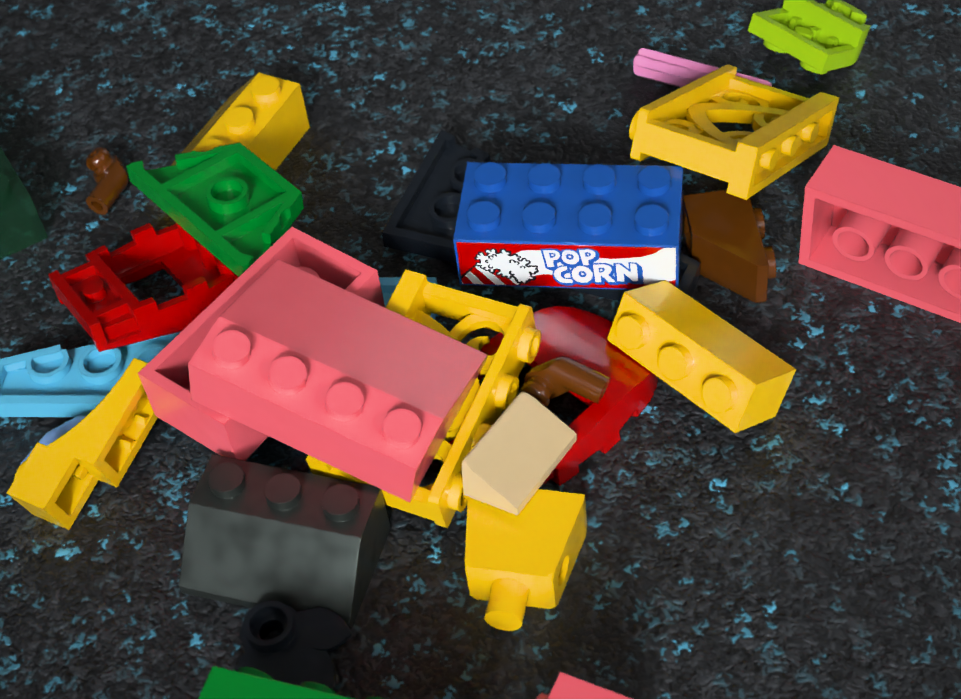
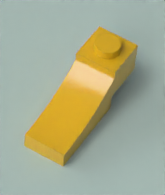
[7,358,158,530]

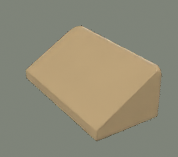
[461,391,577,516]

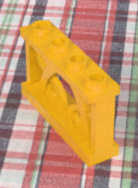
[629,64,839,200]
[306,269,541,528]

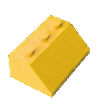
[171,72,310,171]

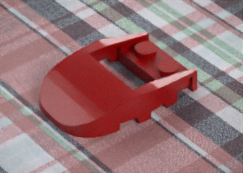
[48,223,238,352]
[449,306,658,486]

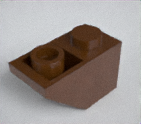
[683,190,776,303]

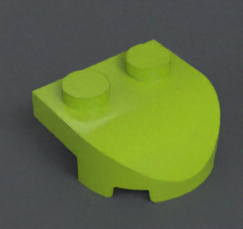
[747,0,871,74]

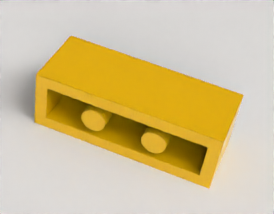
[607,280,796,433]

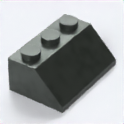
[179,455,391,630]

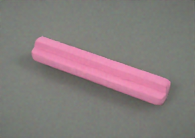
[633,48,772,88]

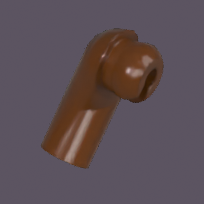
[86,147,129,215]
[521,357,611,407]

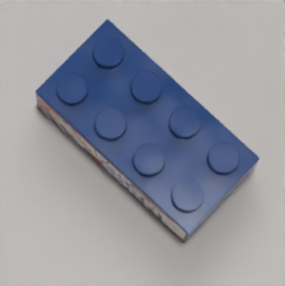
[453,162,683,290]

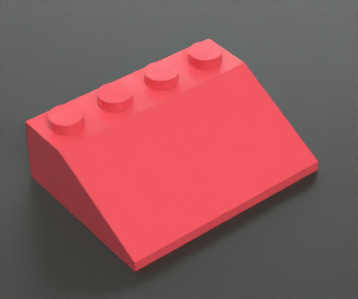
[188,259,488,503]

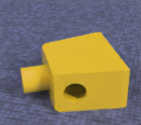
[465,489,587,631]

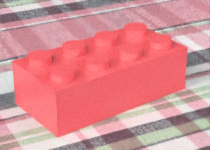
[798,145,961,323]
[138,227,385,461]

